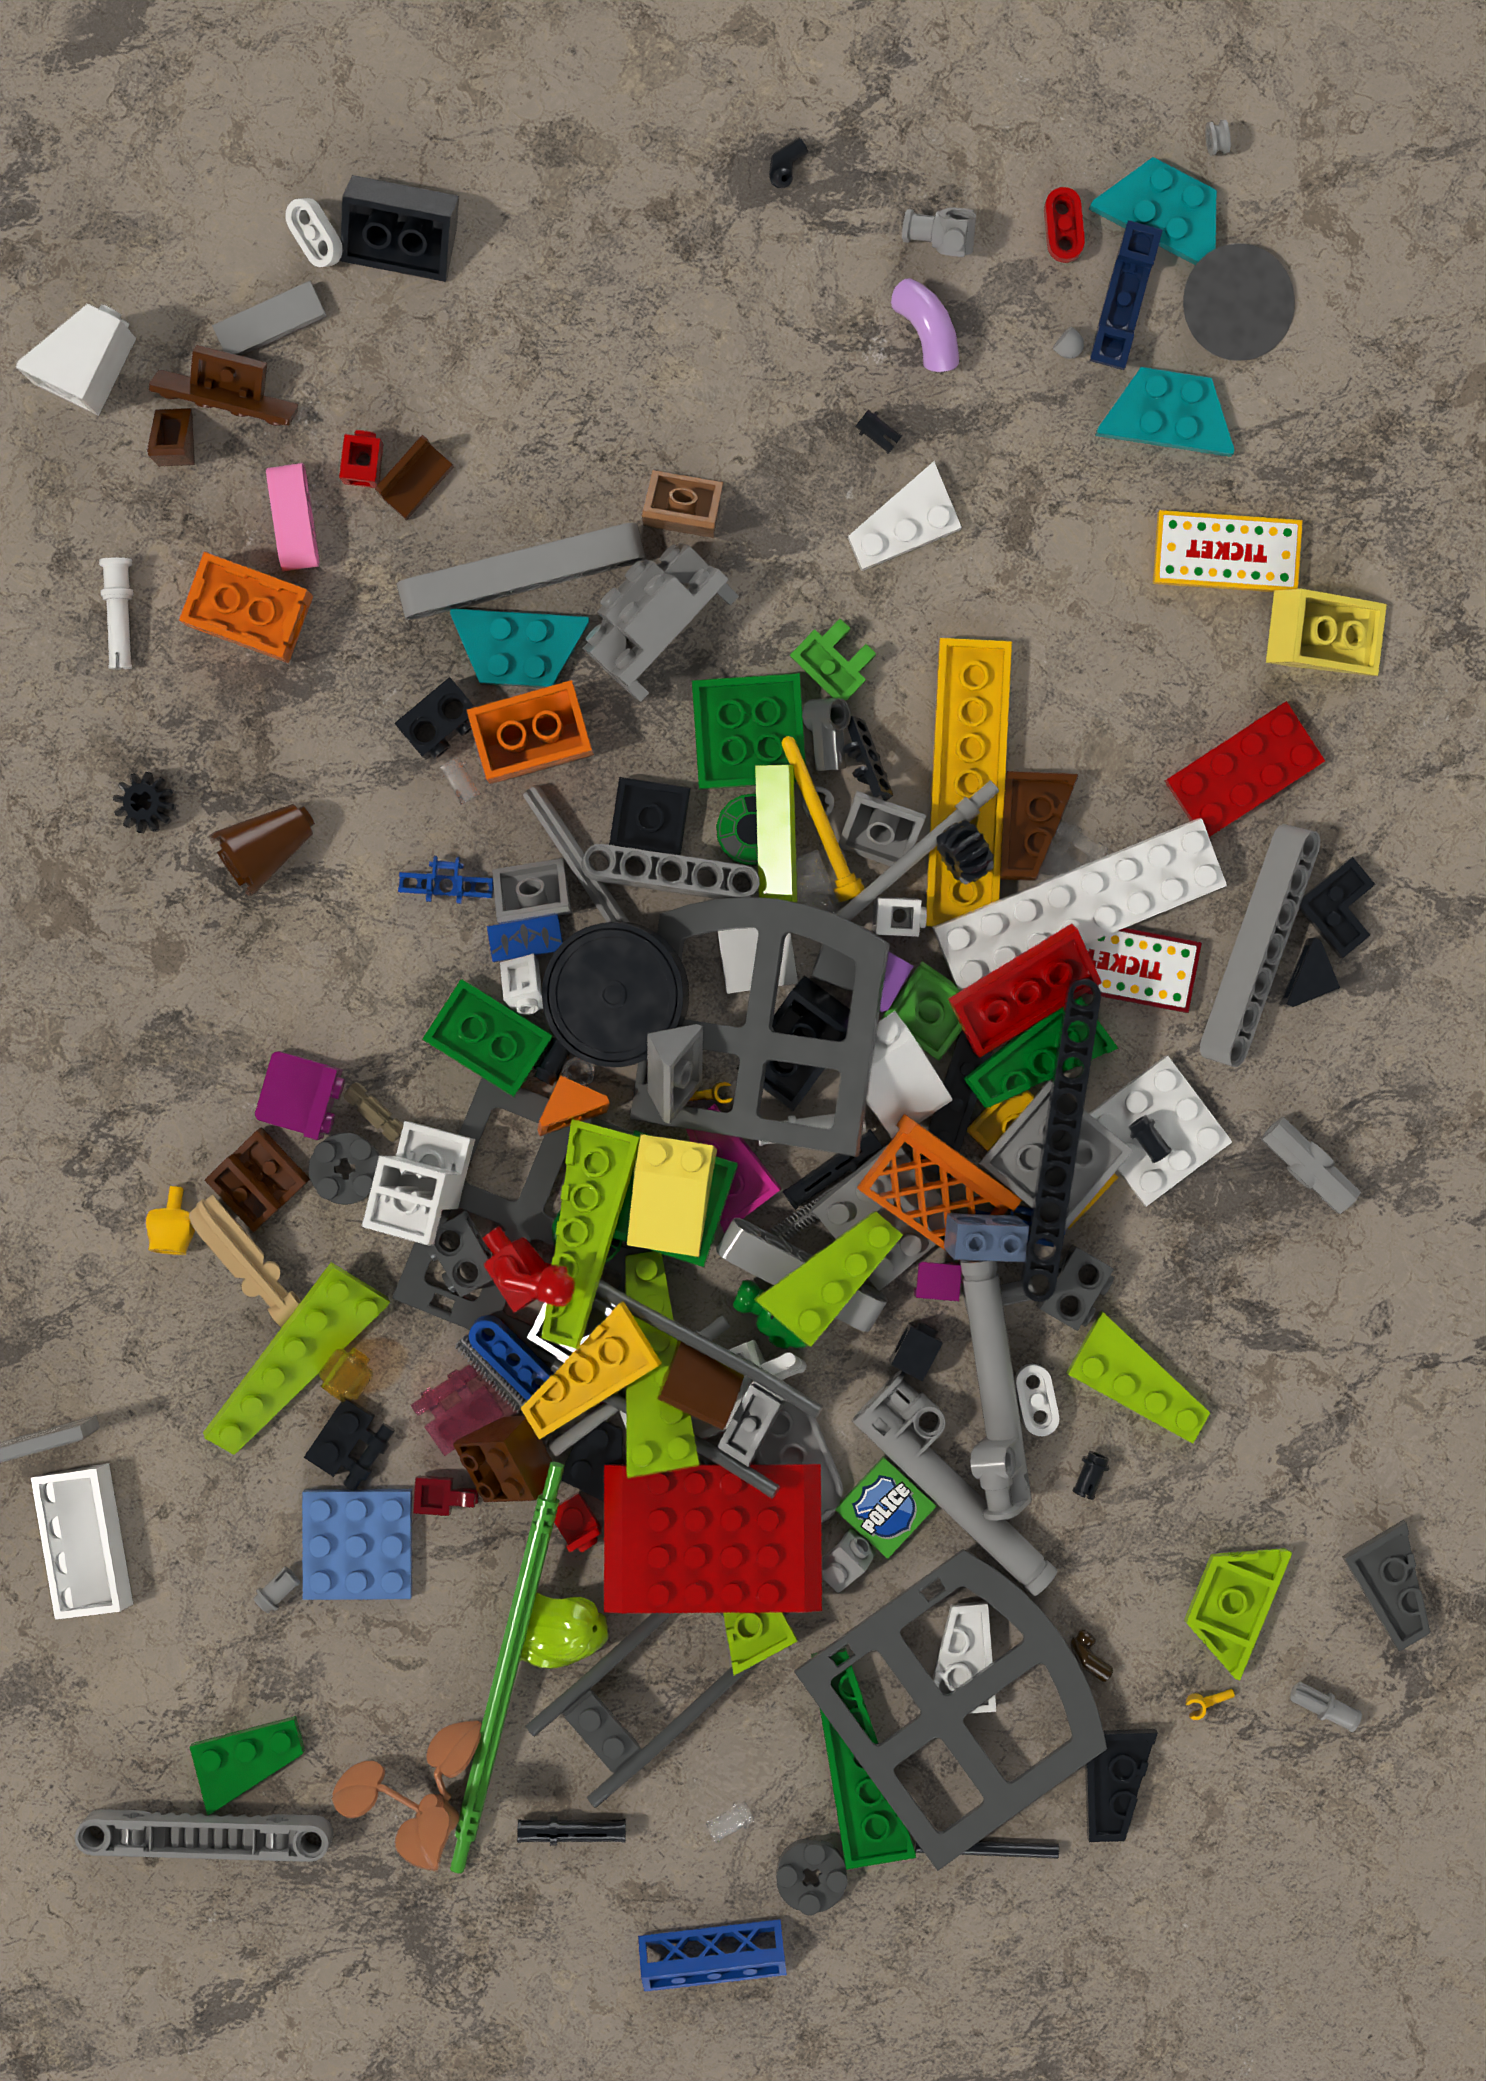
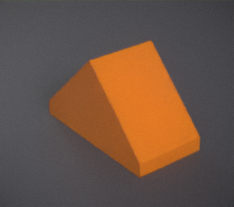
[537,1075,610,1136]

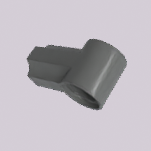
[802,698,851,771]

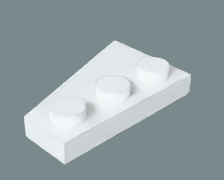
[848,461,962,571]
[932,1601,996,1714]

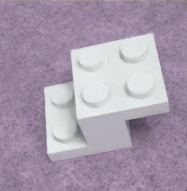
[362,1121,475,1245]

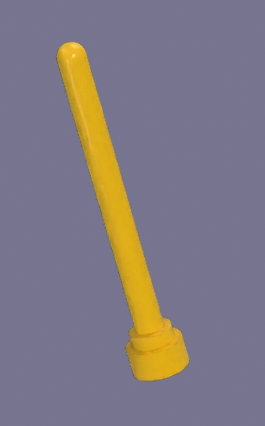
[781,736,865,902]

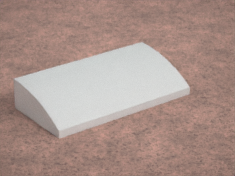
[31,1463,133,1620]

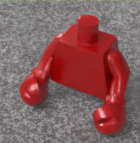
[482,1226,575,1313]

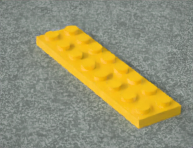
[926,638,1012,927]

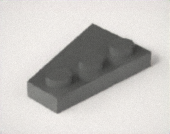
[1342,1520,1430,1651]

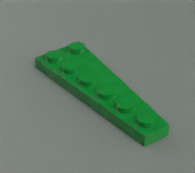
[811,1648,916,1870]

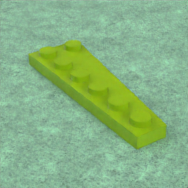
[542,1119,640,1350]
[625,1251,699,1479]
[203,1262,390,1455]

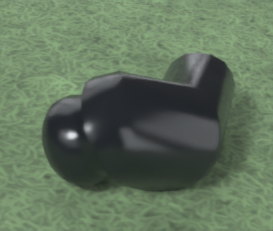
[769,137,808,188]

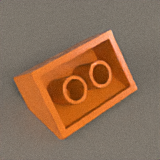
[467,680,594,784]

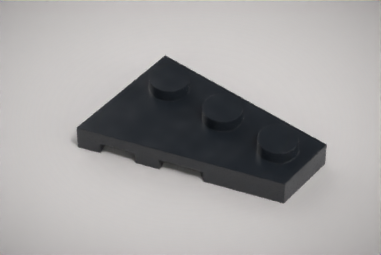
[1085,1729,1158,1842]

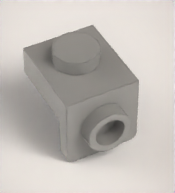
[822,1529,876,1594]

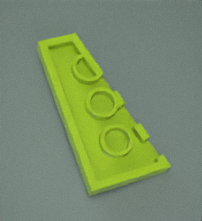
[754,1211,903,1347]
[1066,1311,1210,1444]

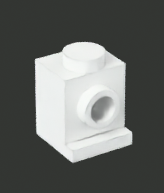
[872,896,927,937]

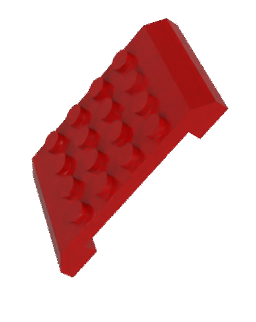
[604,1463,822,1613]

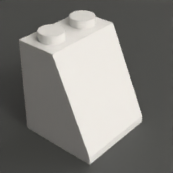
[16,304,136,416]
[866,1011,953,1139]

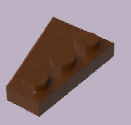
[1000,771,1078,881]

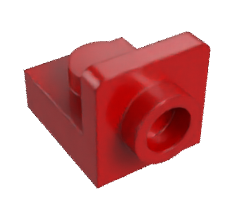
[554,1491,602,1552]

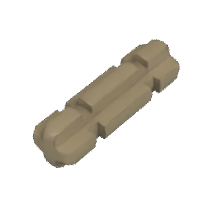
[343,1082,404,1142]

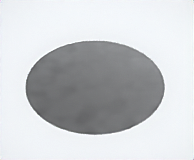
[1183,243,1295,361]

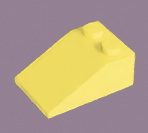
[1266,589,1387,676]
[627,1134,717,1257]

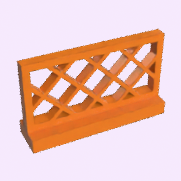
[857,1114,1022,1261]

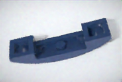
[1089,220,1163,370]

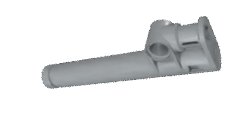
[960,1260,1032,1520]
[852,1370,1058,1596]

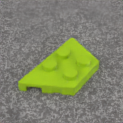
[1184,1548,1292,1681]

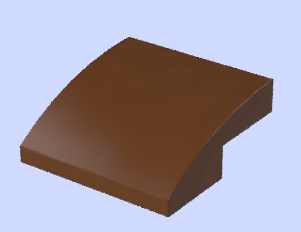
[205,1127,310,1233]
[657,1340,745,1430]

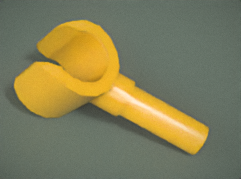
[689,1082,733,1104]
[1185,1688,1235,1720]

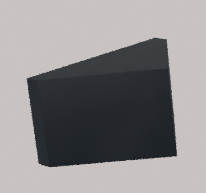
[1279,938,1340,1007]

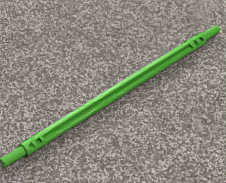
[450,1462,564,1873]

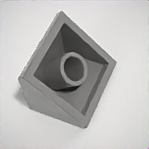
[838,791,926,866]
[492,858,572,924]
[647,1024,703,1124]

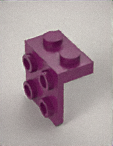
[255,1051,345,1140]

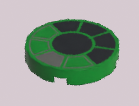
[716,794,758,866]

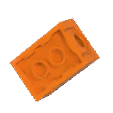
[179,552,313,664]

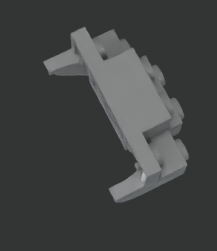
[582,543,739,702]

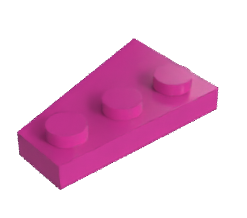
[686,1104,781,1233]

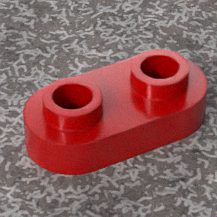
[1044,187,1085,263]

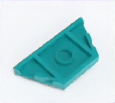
[1088,157,1217,265]
[1095,367,1234,457]
[450,609,590,688]

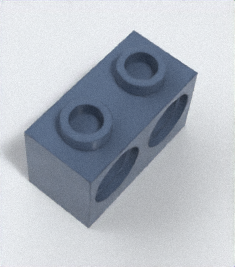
[944,1213,1029,1262]

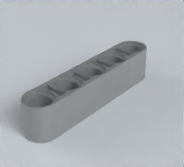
[581,844,760,899]
[716,1218,888,1332]

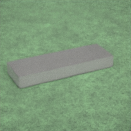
[212,281,327,356]

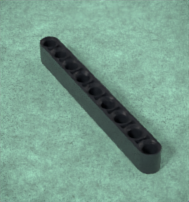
[1021,979,1101,1302]

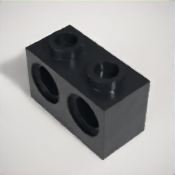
[394,677,475,760]

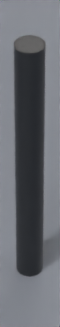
[915,1840,1059,1859]

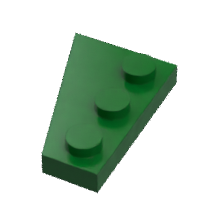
[189,1716,305,1816]

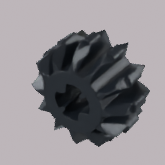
[113,772,176,834]
[937,820,994,885]

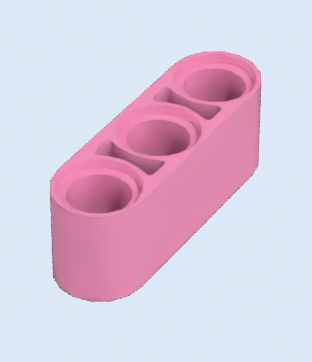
[266,463,319,572]

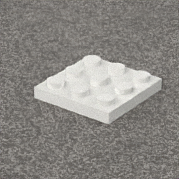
[1089,1056,1232,1207]

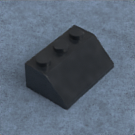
[340,175,459,282]

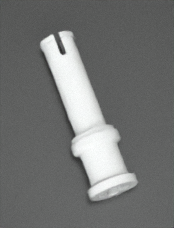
[99,558,133,669]

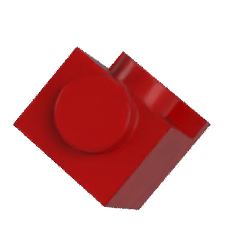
[339,430,384,488]

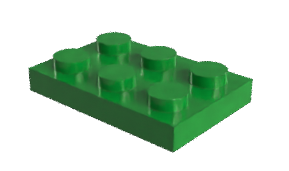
[422,979,553,1098]

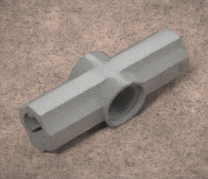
[1260,1117,1361,1214]

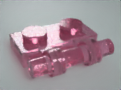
[411,1364,505,1456]

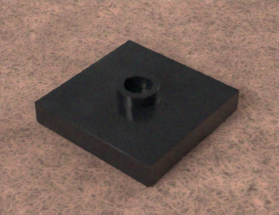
[609,777,691,856]

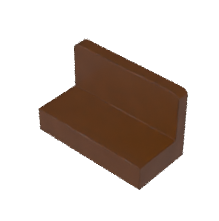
[375,435,454,521]

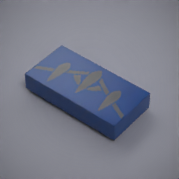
[487,915,563,962]

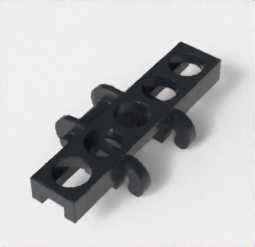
[843,716,894,801]

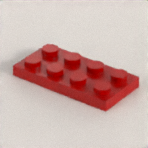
[1164,701,1325,837]
[948,923,1102,1058]

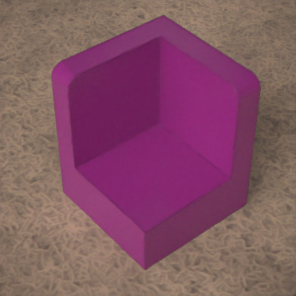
[914,1261,962,1302]

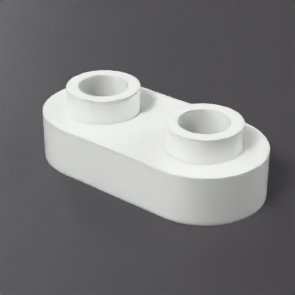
[286,198,342,267]
[1014,1363,1059,1436]

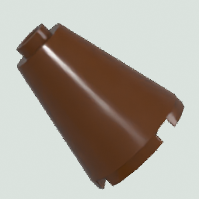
[209,804,315,896]

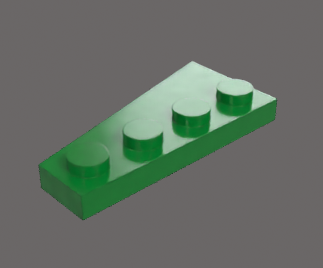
[964,996,1119,1107]

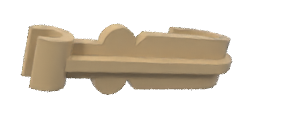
[189,1194,301,1328]

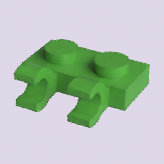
[790,619,876,701]

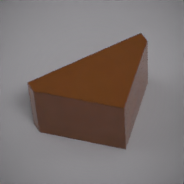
[147,408,195,467]

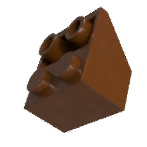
[453,1416,553,1502]

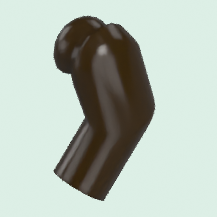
[1071,1630,1113,1682]

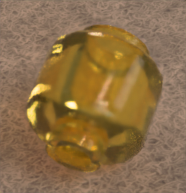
[319,1347,374,1403]

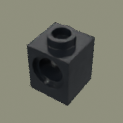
[889,1321,943,1381]

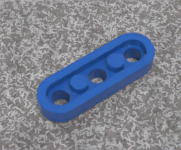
[469,1315,554,1401]

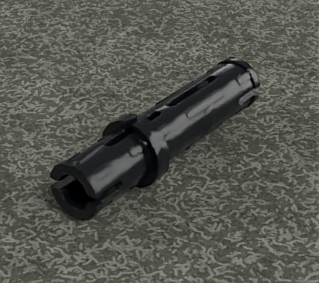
[783,1129,883,1210]
[517,1816,626,1846]

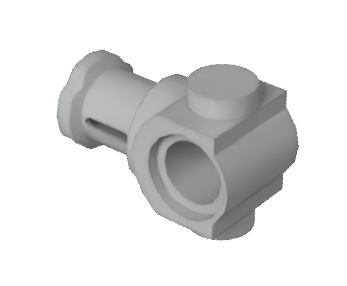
[902,207,976,257]

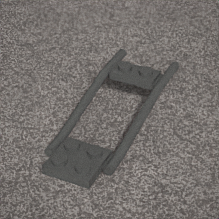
[527,1279,823,1498]
[526,1612,790,1808]

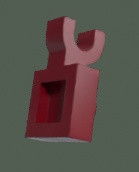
[413,1475,479,1516]

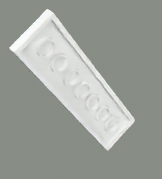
[932,818,1227,991]

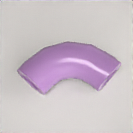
[891,278,959,372]

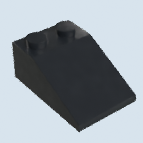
[736,975,850,1111]

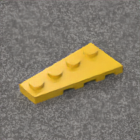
[520,1301,662,1440]

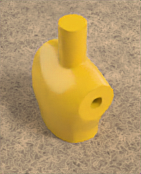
[146,1186,195,1255]

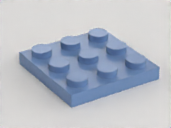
[302,1489,412,1600]

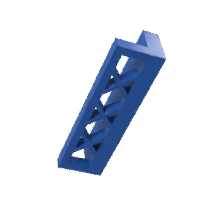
[638,1919,787,1992]

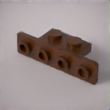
[149,345,298,426]

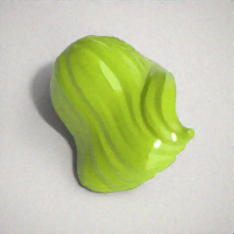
[520,1592,609,1669]

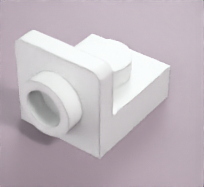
[500,954,543,1015]

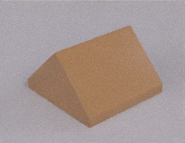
[642,470,723,538]

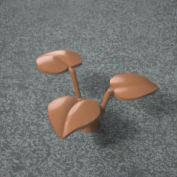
[331,1721,482,1871]

